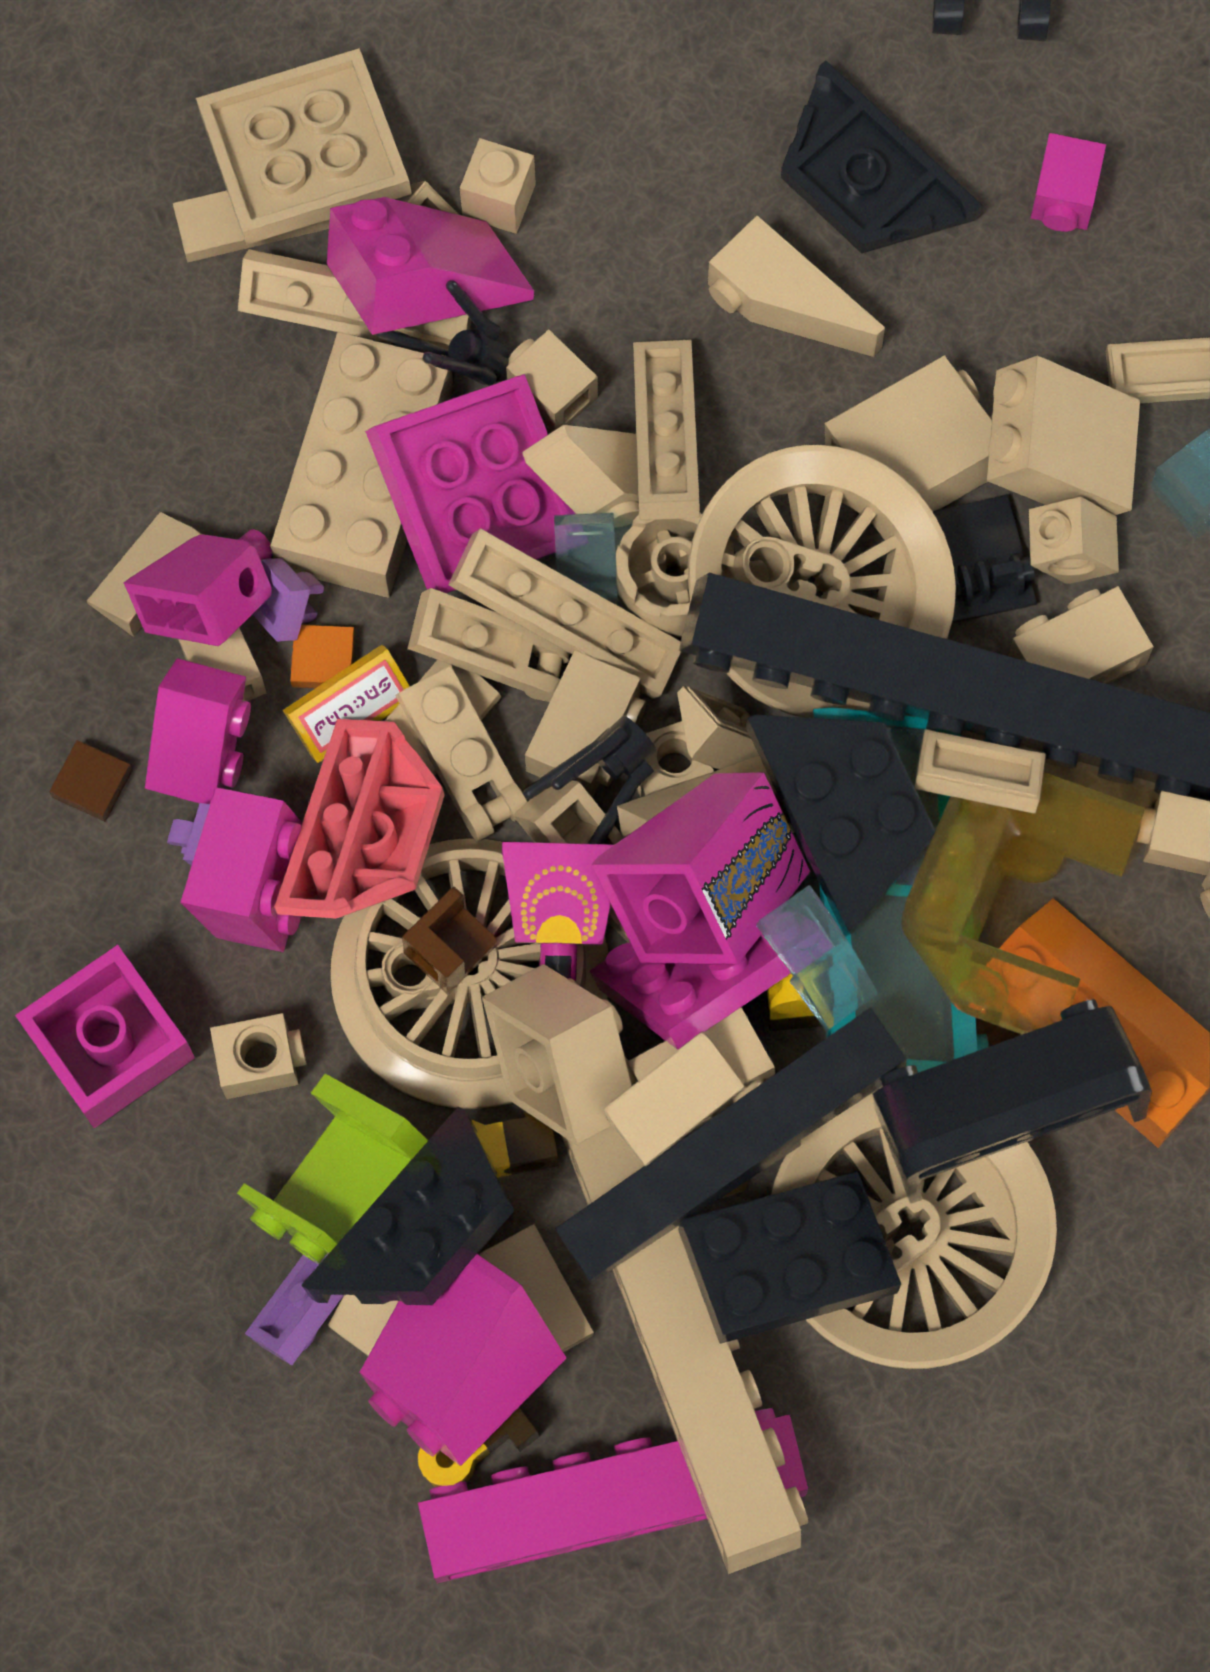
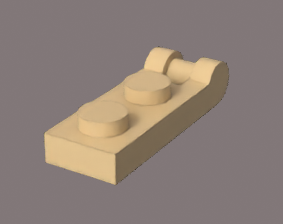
[408,588,571,702]
[395,665,527,842]

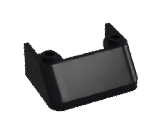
[873,999,1152,1204]

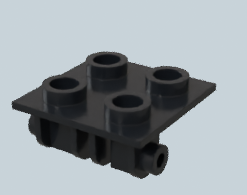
[933,495,1037,623]

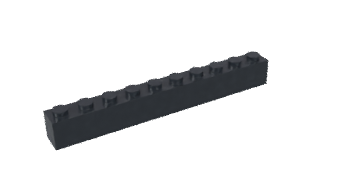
[679,572,1210,798]

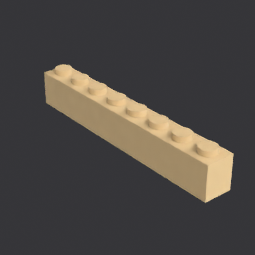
[561,1126,808,1574]

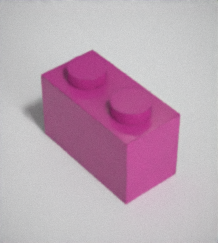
[145,658,251,804]

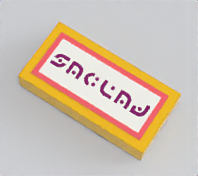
[283,644,410,763]

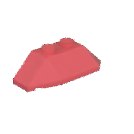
[275,719,445,919]

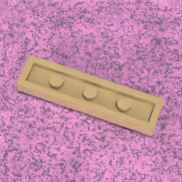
[238,249,471,349]
[633,340,700,520]
[448,528,681,699]

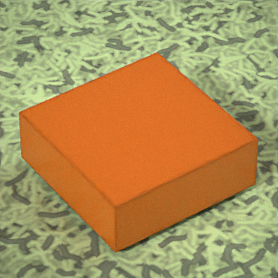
[290,625,355,688]

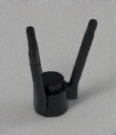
[376,280,509,386]
[523,715,656,844]

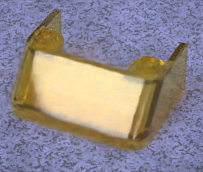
[901,772,1146,1034]

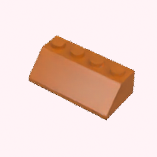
[973,898,1210,1148]

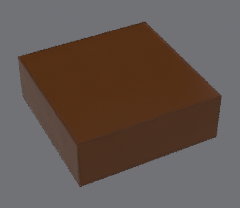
[49,740,132,822]

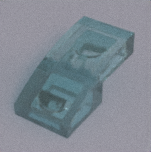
[554,513,618,606]
[756,885,878,1032]

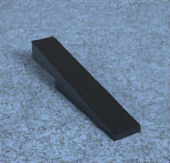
[555,1007,907,1284]

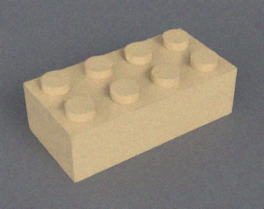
[270,332,454,598]

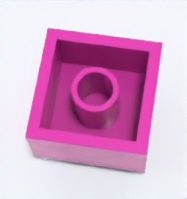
[180,787,302,952]
[15,945,195,1128]

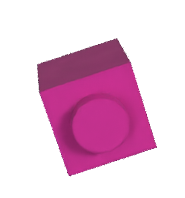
[1031,133,1106,232]

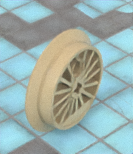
[688,445,956,718]
[331,838,608,1109]
[771,1086,1057,1369]

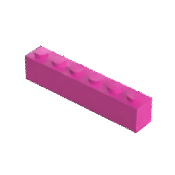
[418,1408,808,1584]

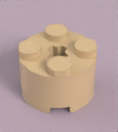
[616,513,734,639]

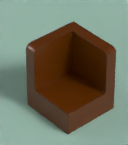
[402,886,497,995]

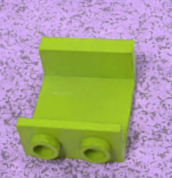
[237,1074,428,1265]

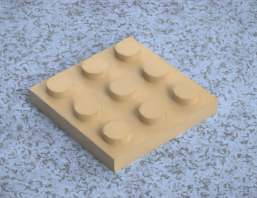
[196,48,412,245]

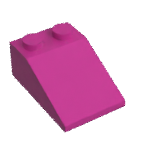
[327,197,534,335]

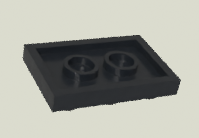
[678,1171,902,1344]

